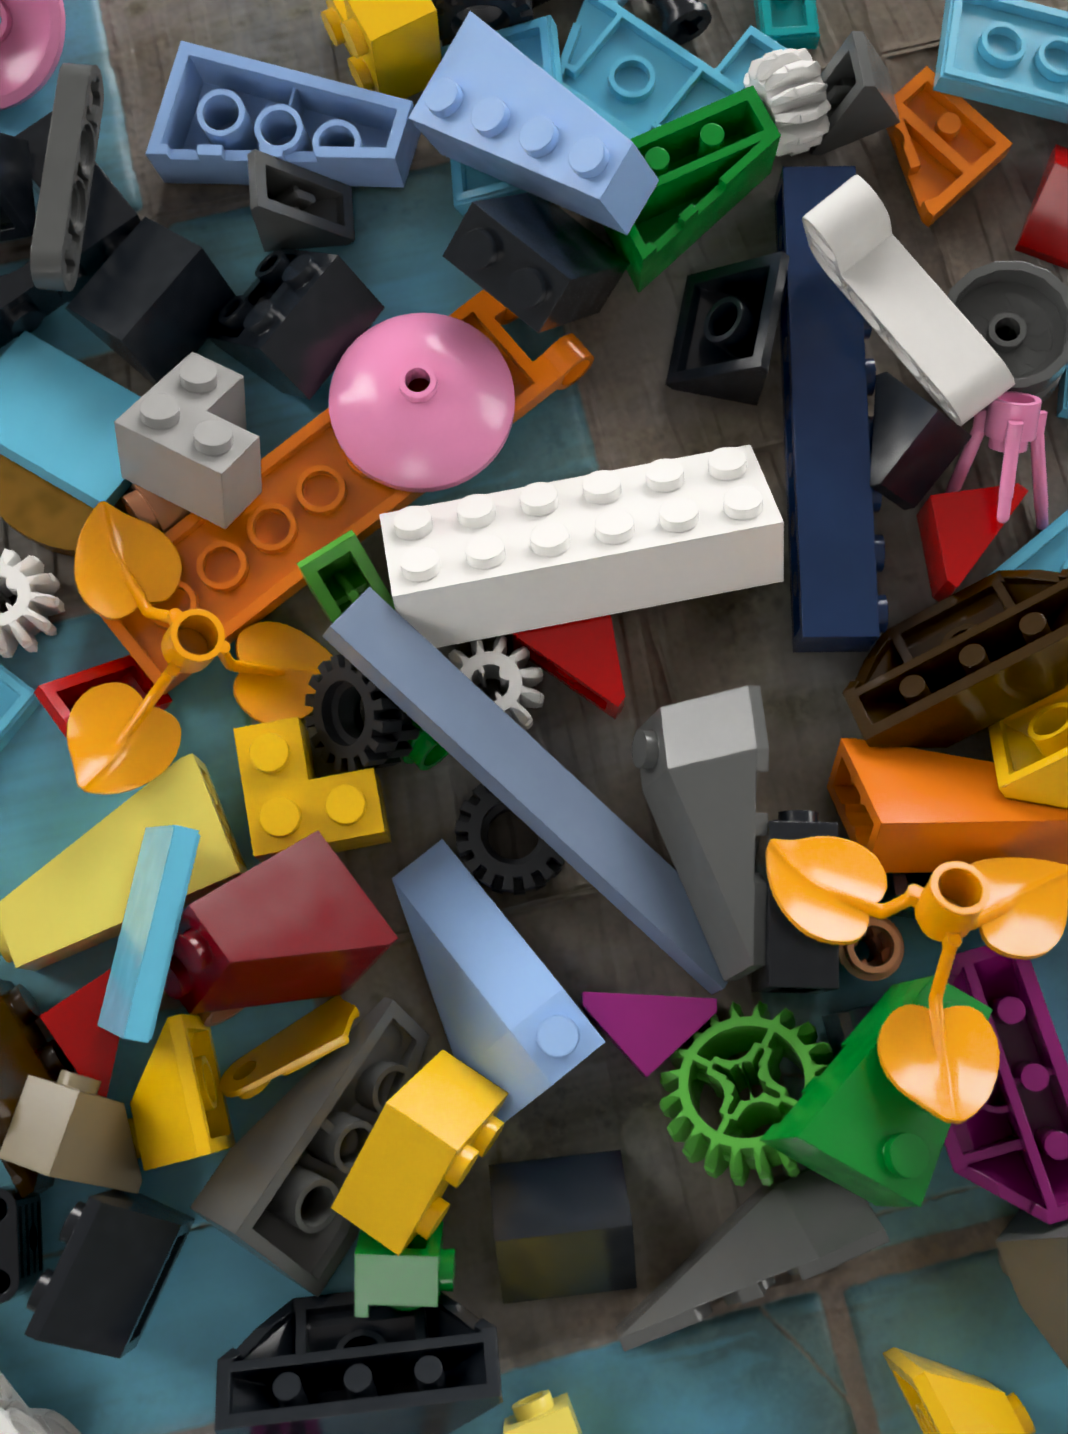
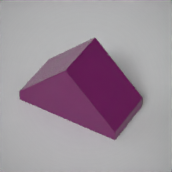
[581,991,717,1077]

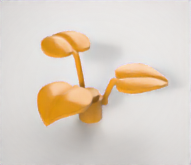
[66,501,333,795]
[766,836,1068,1124]

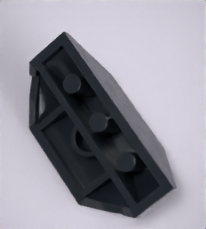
[214,1291,503,1434]

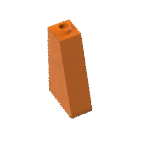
[827,738,1068,873]

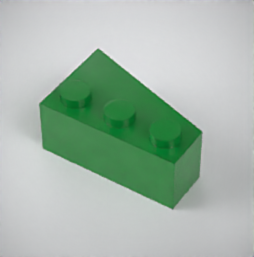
[602,85,781,293]
[760,975,992,1207]

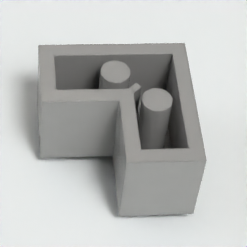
[114,351,262,529]

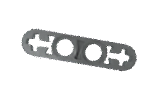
[30,63,104,292]

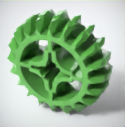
[660,1000,834,1187]

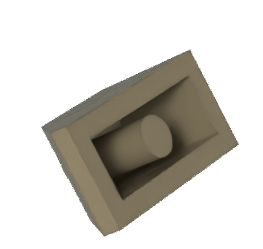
[0,1069,143,1194]

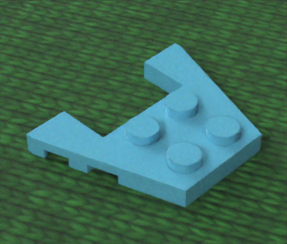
[560,0,787,139]

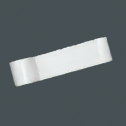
[802,175,1015,426]

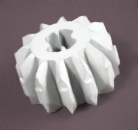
[743,48,831,157]
[0,548,65,658]
[448,635,544,730]

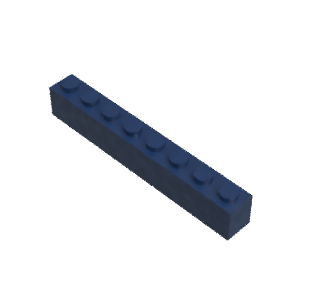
[774,166,889,652]

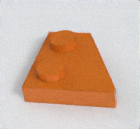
[886,66,1013,227]

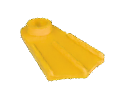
[219,996,360,1099]

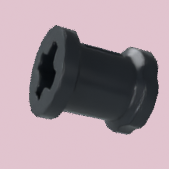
[646,0,712,45]

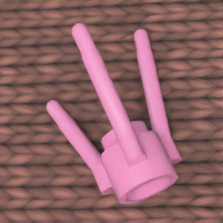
[945,391,1049,530]

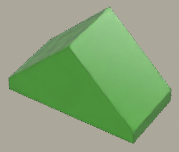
[297,530,395,624]

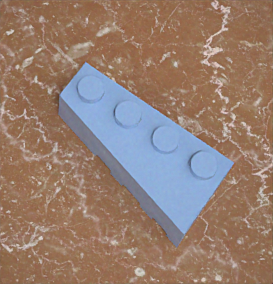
[408,11,659,235]
[145,41,421,188]

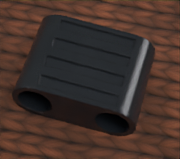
[0,1184,44,1303]

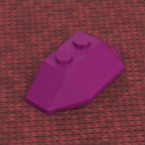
[944,945,1068,1225]

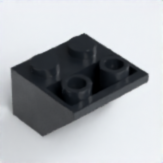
[209,248,385,400]
[24,1189,195,1359]

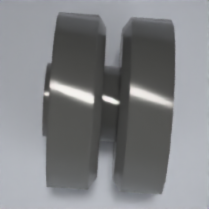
[947,261,1068,418]

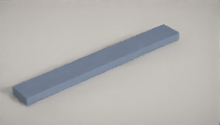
[322,587,728,995]

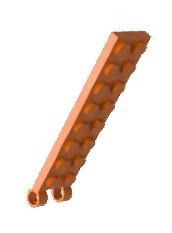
[99,289,594,695]

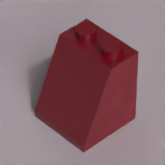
[164,830,398,1015]

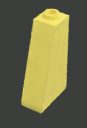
[0,753,248,971]

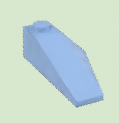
[392,839,605,1123]

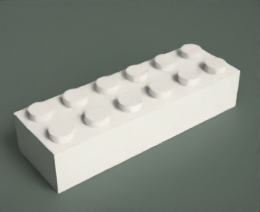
[379,444,784,648]

